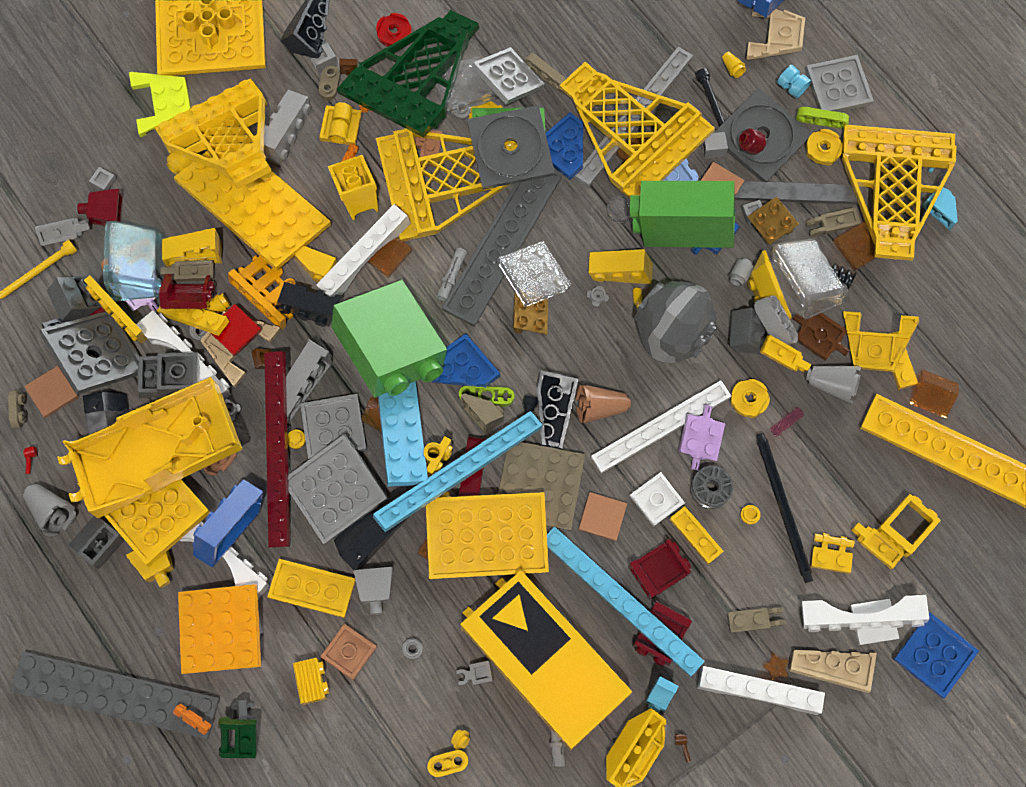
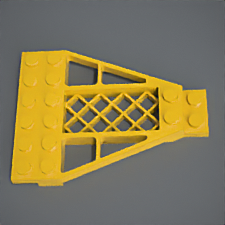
[559,62,715,199]
[154,78,271,189]
[842,125,956,261]
[376,129,518,242]

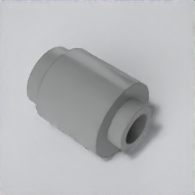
[729,258,754,287]

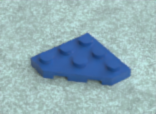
[545,112,583,180]
[431,334,501,388]

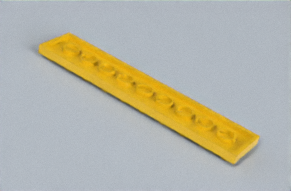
[860,394,1026,508]

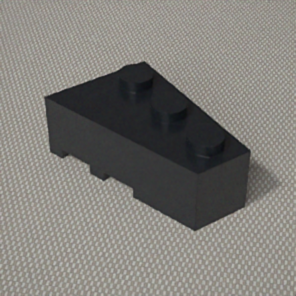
[275,282,341,327]

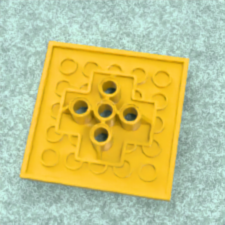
[155,0,266,76]

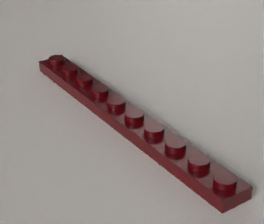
[264,351,290,548]

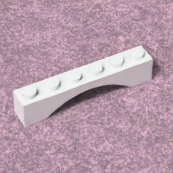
[316,204,410,297]
[136,311,231,400]
[180,521,270,599]
[801,595,929,632]
[697,666,825,715]

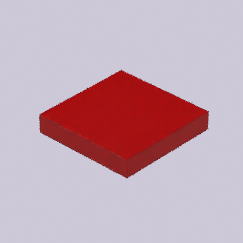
[210,304,262,357]

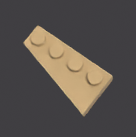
[789,650,877,693]

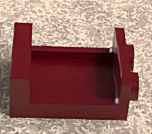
[159,274,215,309]
[628,539,691,600]
[633,601,692,667]

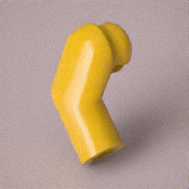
[633,288,643,310]

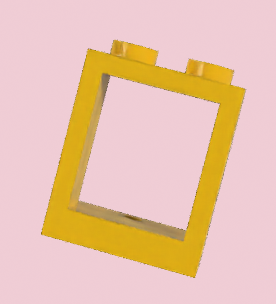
[877,494,941,558]

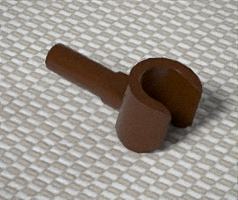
[674,733,691,763]

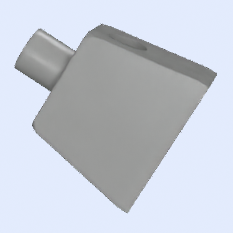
[354,567,393,615]

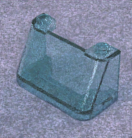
[103,221,163,301]

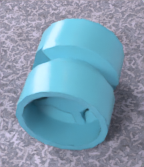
[777,65,811,99]

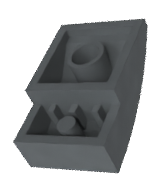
[138,352,198,398]

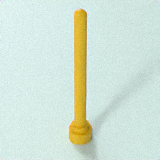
[0,239,77,299]

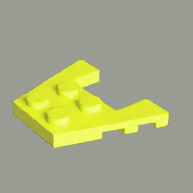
[129,72,191,137]

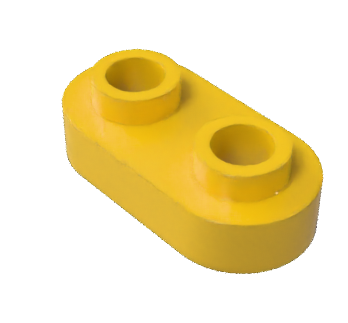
[427,750,468,777]

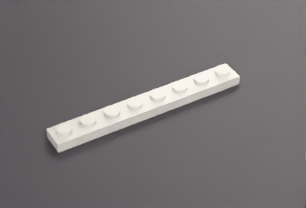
[591,380,731,474]

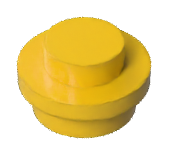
[287,430,306,449]
[740,505,760,525]
[451,729,470,750]

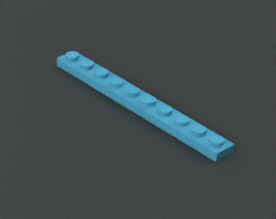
[373,411,543,532]
[547,527,705,677]

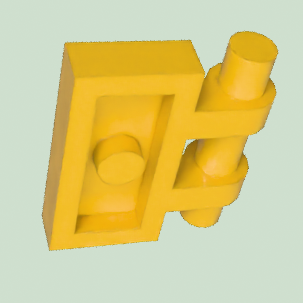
[810,533,855,574]

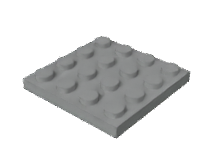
[288,434,389,545]

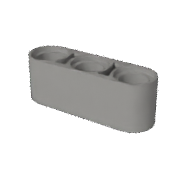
[754,296,798,345]

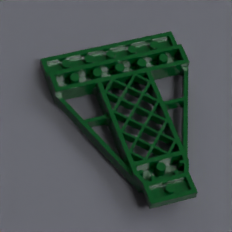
[337,10,480,138]

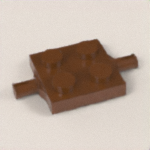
[792,309,850,361]

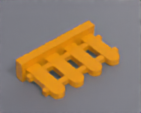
[228,255,296,330]

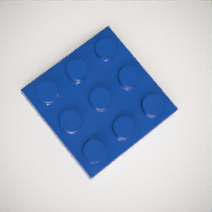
[893,612,979,699]

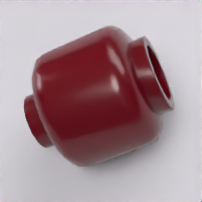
[739,128,766,155]

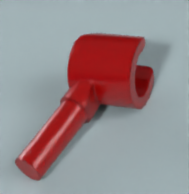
[23,446,38,474]

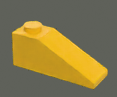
[293,246,337,283]

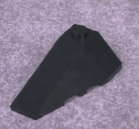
[280,0,329,59]
[537,370,579,450]
[82,392,129,435]
[334,504,410,570]

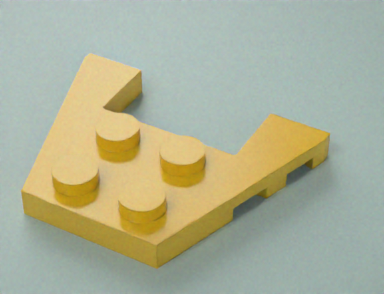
[843,311,919,372]

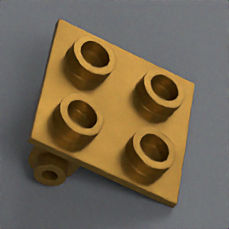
[747,196,799,245]
[513,292,548,335]

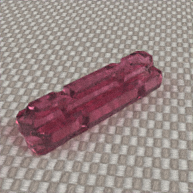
[770,408,804,437]

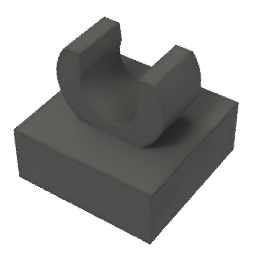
[231,700,255,720]

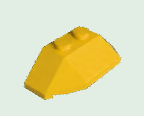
[747,250,792,320]
[606,708,666,787]

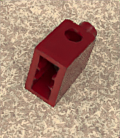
[77,189,123,228]

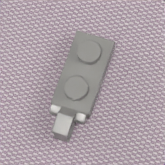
[35,218,91,246]

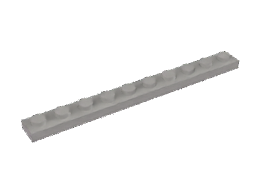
[574,46,693,188]

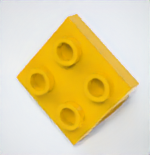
[319,102,362,145]
[423,436,453,478]

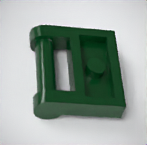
[218,717,257,758]

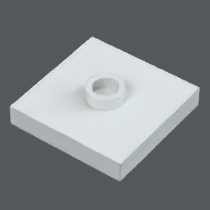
[630,472,685,527]
[850,599,899,645]

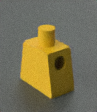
[126,550,174,588]

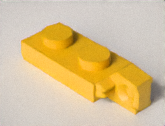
[760,335,811,372]
[851,523,904,569]

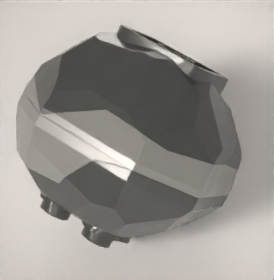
[634,281,717,363]

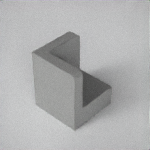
[311,42,338,74]
[701,132,728,159]

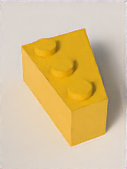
[162,228,222,267]
[589,249,653,284]

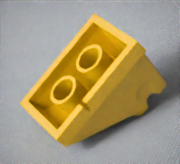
[328,155,378,220]

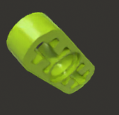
[796,107,849,129]
[459,386,514,407]

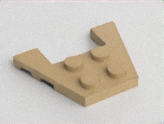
[746,7,805,60]
[200,311,281,388]

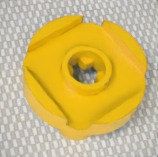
[806,129,843,166]
[730,379,770,418]

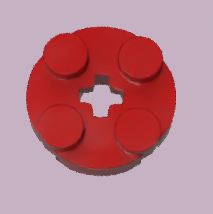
[376,13,412,47]

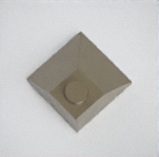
[461,394,504,435]

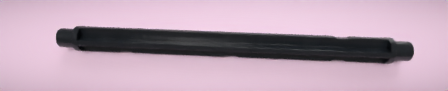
[756,433,814,583]

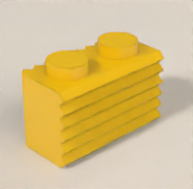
[293,658,329,705]

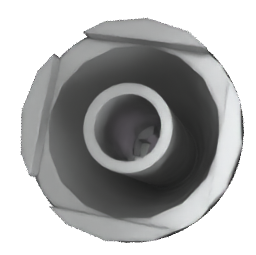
[806,366,862,404]
[23,484,76,537]

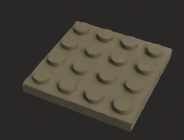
[498,442,585,531]

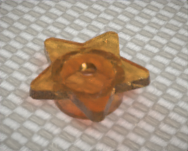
[763,654,789,681]

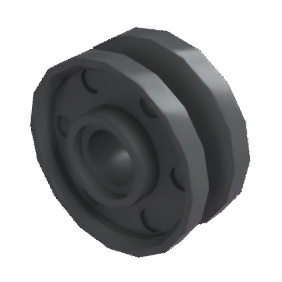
[690,466,733,509]

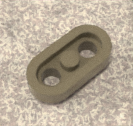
[319,66,341,101]
[8,390,26,429]

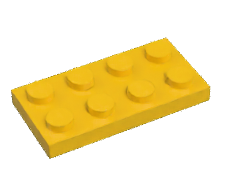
[84,275,147,344]
[267,559,356,618]

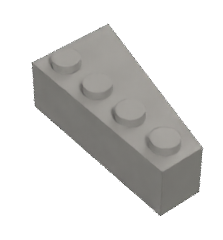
[264,90,311,166]
[286,339,333,425]

